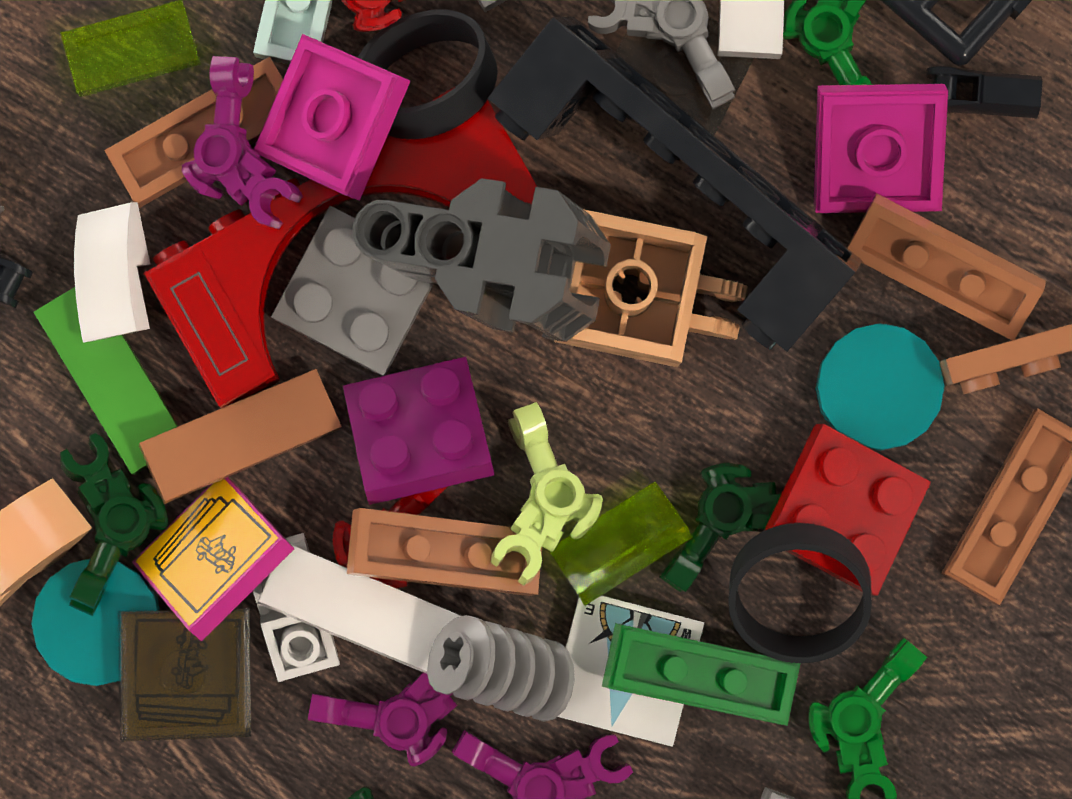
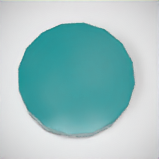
[815,323,945,451]
[31,559,161,686]

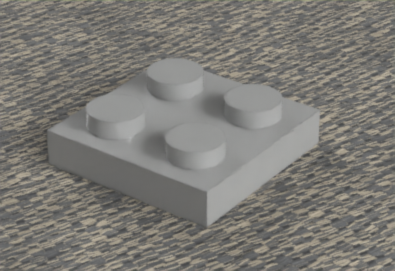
[271,206,434,376]

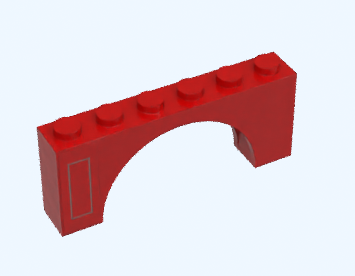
[144,87,538,408]

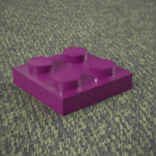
[343,356,494,505]

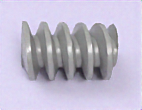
[427,615,575,722]

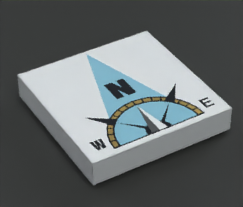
[557,590,705,747]

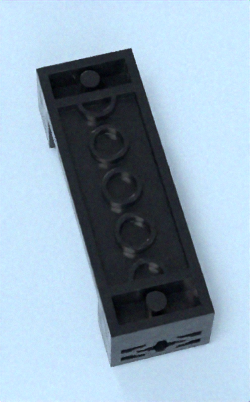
[488,17,862,352]

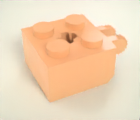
[554,209,748,367]

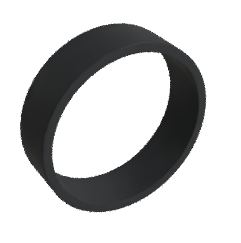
[358,9,498,139]
[729,523,872,663]

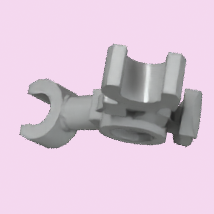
[588,0,735,110]

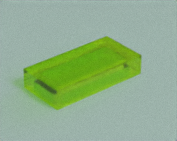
[60,0,201,97]
[550,481,692,606]

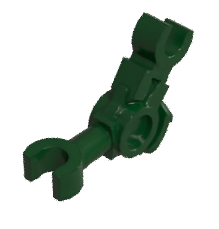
[60,433,168,616]
[659,463,781,592]

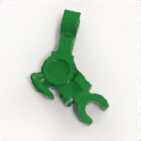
[783,0,873,85]
[808,637,928,799]

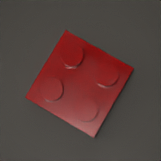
[764,424,931,596]

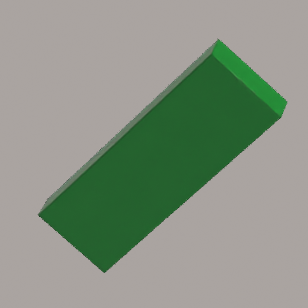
[602,623,801,726]

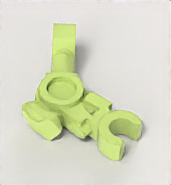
[490,402,603,586]

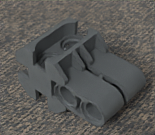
[353,178,611,342]

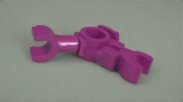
[182,56,303,229]
[308,672,457,767]
[451,730,633,799]

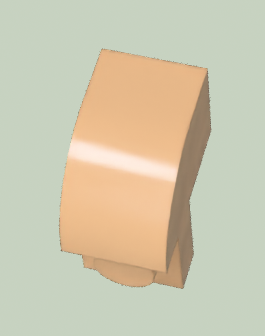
[0,478,92,606]

